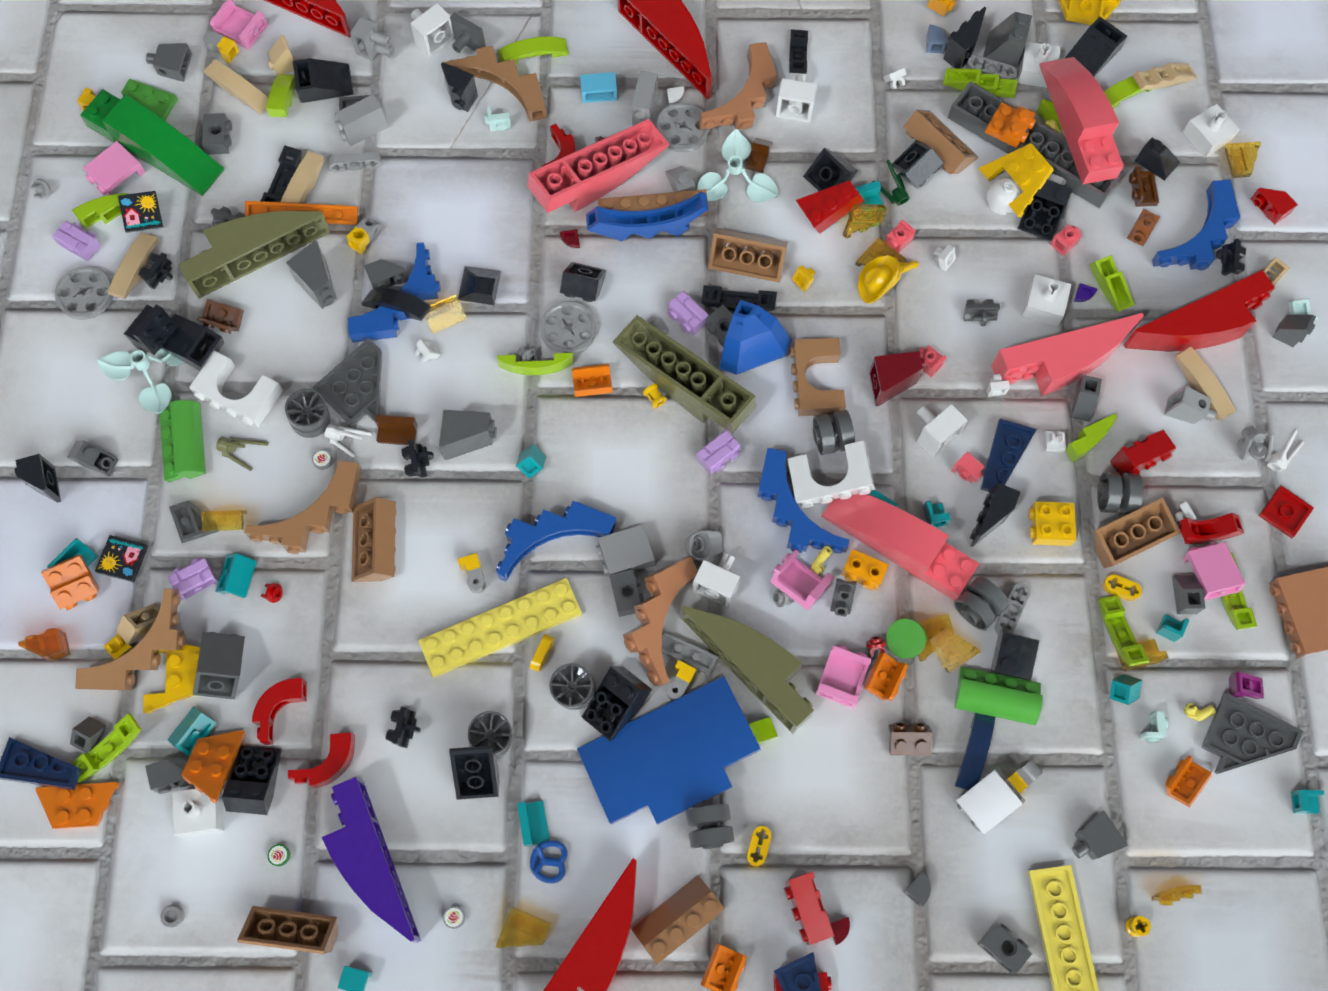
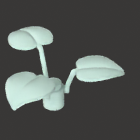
[696,129,778,203]
[97,349,183,414]

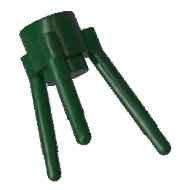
[872,160,910,206]

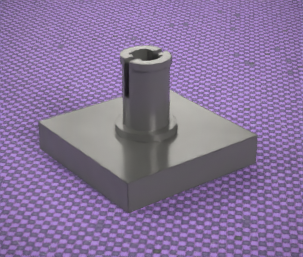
[450,13,486,53]

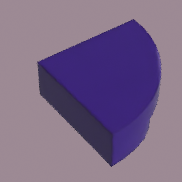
[1074,283,1097,302]

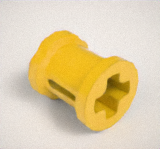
[643,383,667,409]
[1125,916,1151,937]

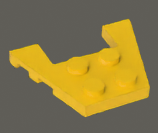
[978,143,1054,218]
[143,644,200,714]

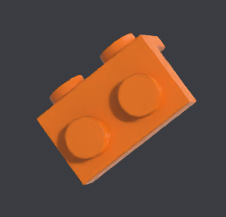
[572,364,613,397]
[863,653,908,701]
[1165,755,1212,808]
[700,943,747,991]

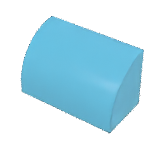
[580,72,617,103]

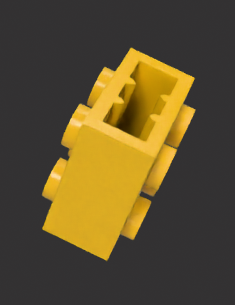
[1028,501,1076,546]

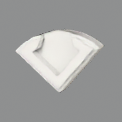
[666,86,684,105]

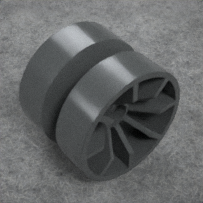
[285,389,330,438]
[813,410,855,455]
[1097,471,1143,514]
[954,577,1009,631]
[549,663,596,710]
[468,711,512,760]
[685,804,735,849]

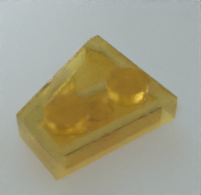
[1224,141,1261,178]
[855,238,907,267]
[927,627,980,673]

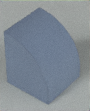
[926,24,947,54]

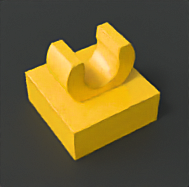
[792,265,816,292]
[103,634,133,660]

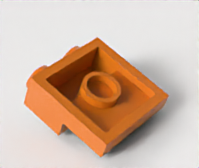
[984,102,1036,148]
[41,554,100,610]

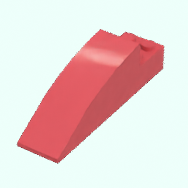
[1039,57,1124,185]
[527,119,669,213]
[991,313,1144,396]
[821,494,980,601]

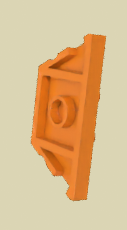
[182,730,246,803]
[36,782,120,829]

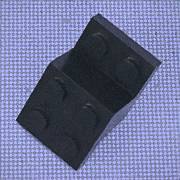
[124,304,178,356]

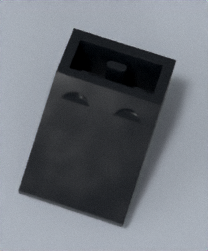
[943,6,986,69]
[1064,16,1127,77]
[292,58,354,103]
[1017,180,1073,241]
[161,313,224,371]
[970,483,1021,547]
[582,666,652,741]
[222,745,281,815]

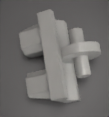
[1237,425,1267,461]

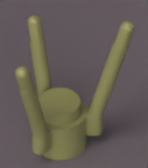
[216,436,269,471]

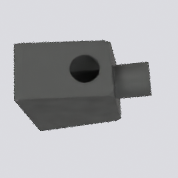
[146,43,192,82]
[1072,810,1128,860]

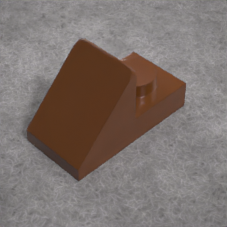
[746,138,773,173]

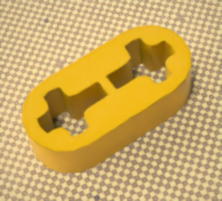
[1102,574,1142,601]
[529,634,555,672]
[747,826,771,867]

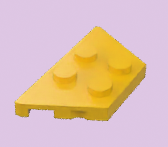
[1058,0,1121,25]

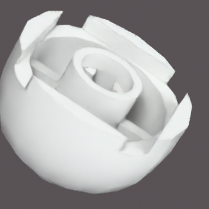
[985,177,1023,215]

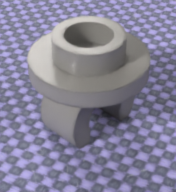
[30,179,51,198]
[516,347,537,361]
[773,588,794,607]

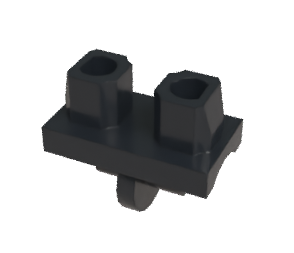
[1216,238,1246,276]
[138,252,173,290]
[401,440,434,478]
[385,707,421,748]

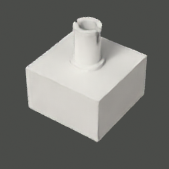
[410,3,454,57]
[1018,42,1060,88]
[776,74,817,123]
[1182,104,1240,158]
[1022,274,1072,326]
[916,404,968,458]
[693,553,740,608]
[172,789,224,837]

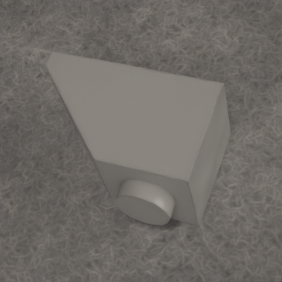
[665,166,695,192]

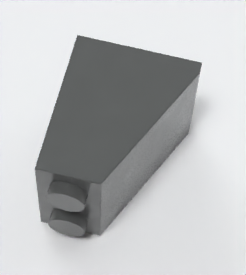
[983,12,1032,68]
[286,240,337,309]
[439,410,497,460]
[193,632,245,700]

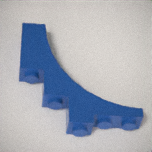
[1152,179,1240,271]
[586,192,708,241]
[348,242,441,343]
[757,448,849,554]
[496,501,617,582]

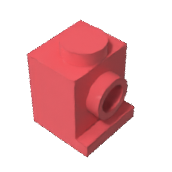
[885,219,916,253]
[1050,224,1082,256]
[918,345,947,378]
[951,452,985,483]

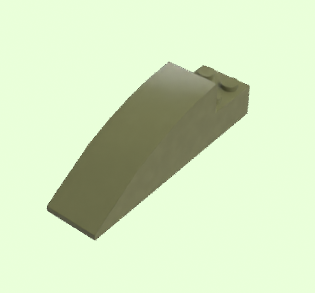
[178,211,331,299]
[613,315,756,434]
[681,606,814,734]

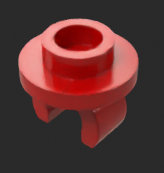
[261,583,283,603]
[866,636,886,657]

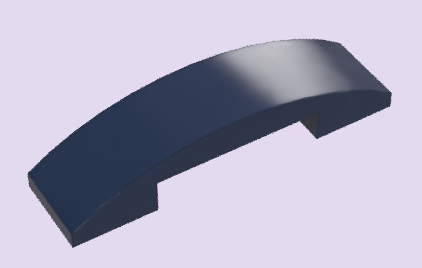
[955,713,996,790]

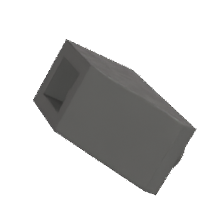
[364,259,409,289]
[1273,315,1316,347]
[1071,375,1102,422]
[67,440,119,476]
[1172,575,1205,615]
[145,759,191,794]

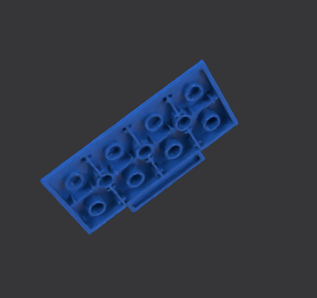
[577,676,761,825]

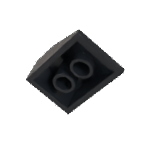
[449,746,500,800]

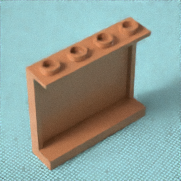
[1269,567,1328,659]

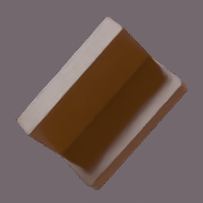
[376,415,418,445]

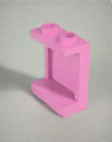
[210,0,268,50]
[83,141,145,195]
[1183,542,1246,601]
[770,550,835,611]
[816,645,871,709]

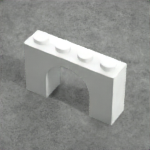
[189,351,283,428]
[788,441,875,508]

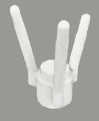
[325,423,372,458]
[1265,429,1304,472]

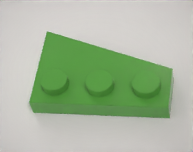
[121,79,178,121]

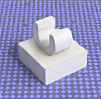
[883,68,907,90]
[934,245,956,271]
[415,339,441,363]
[986,374,1010,397]
[1044,431,1066,452]
[1173,501,1197,524]

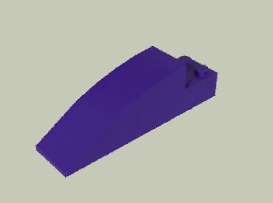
[321,777,421,943]

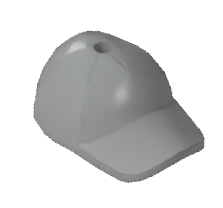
[684,531,722,560]

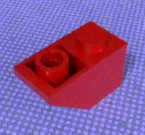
[1250,188,1298,225]

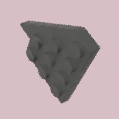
[312,338,382,427]
[1201,692,1303,774]

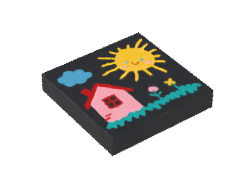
[118,191,164,233]
[95,535,149,583]

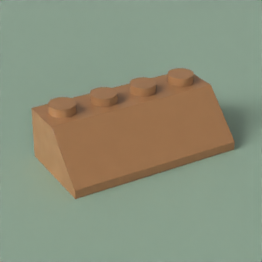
[903,110,979,174]
[708,228,788,283]
[352,497,396,582]
[1094,498,1180,568]
[631,876,725,965]
[237,906,338,954]

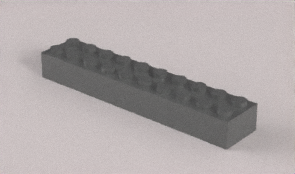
[947,81,1124,209]

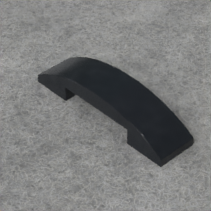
[789,29,808,74]
[260,145,302,202]
[701,285,777,311]
[361,288,431,321]

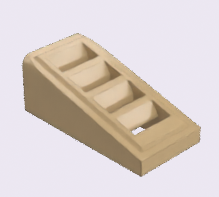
[1263,257,1290,285]

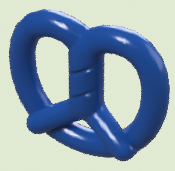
[530,840,568,884]

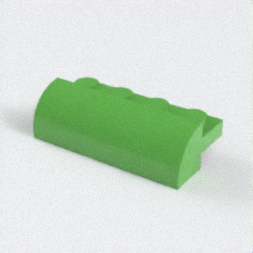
[160,400,206,483]
[954,666,1043,725]

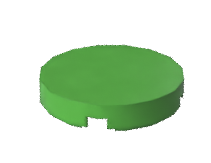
[886,618,927,659]

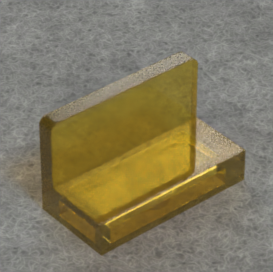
[425,295,467,333]
[201,510,247,531]
[1116,639,1169,672]

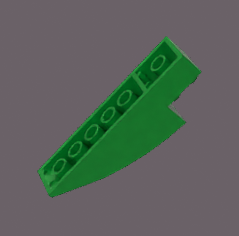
[80,89,224,196]

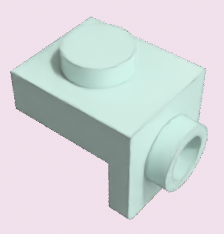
[484,106,511,131]
[1288,299,1318,321]
[1140,711,1168,743]

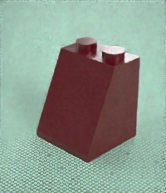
[869,351,925,406]

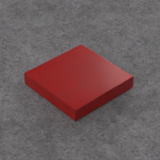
[1258,485,1314,539]

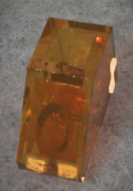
[18,628,71,662]

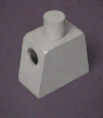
[1164,386,1216,424]

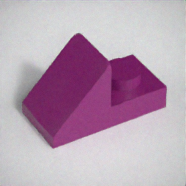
[1229,672,1264,699]

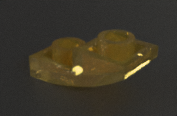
[1152,885,1202,906]

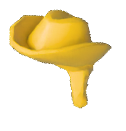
[857,255,919,304]

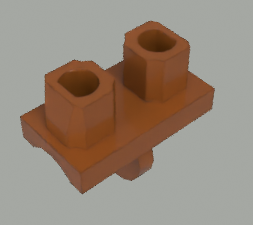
[1127,208,1160,246]

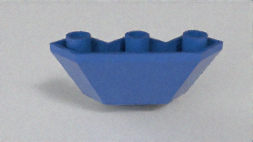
[719,300,792,375]

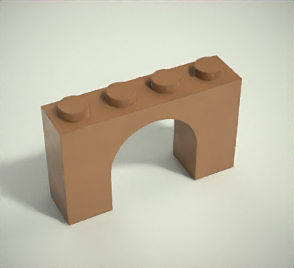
[790,338,846,416]

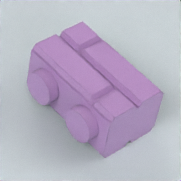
[52,221,101,261]
[667,291,709,335]
[696,430,741,474]
[168,558,219,600]

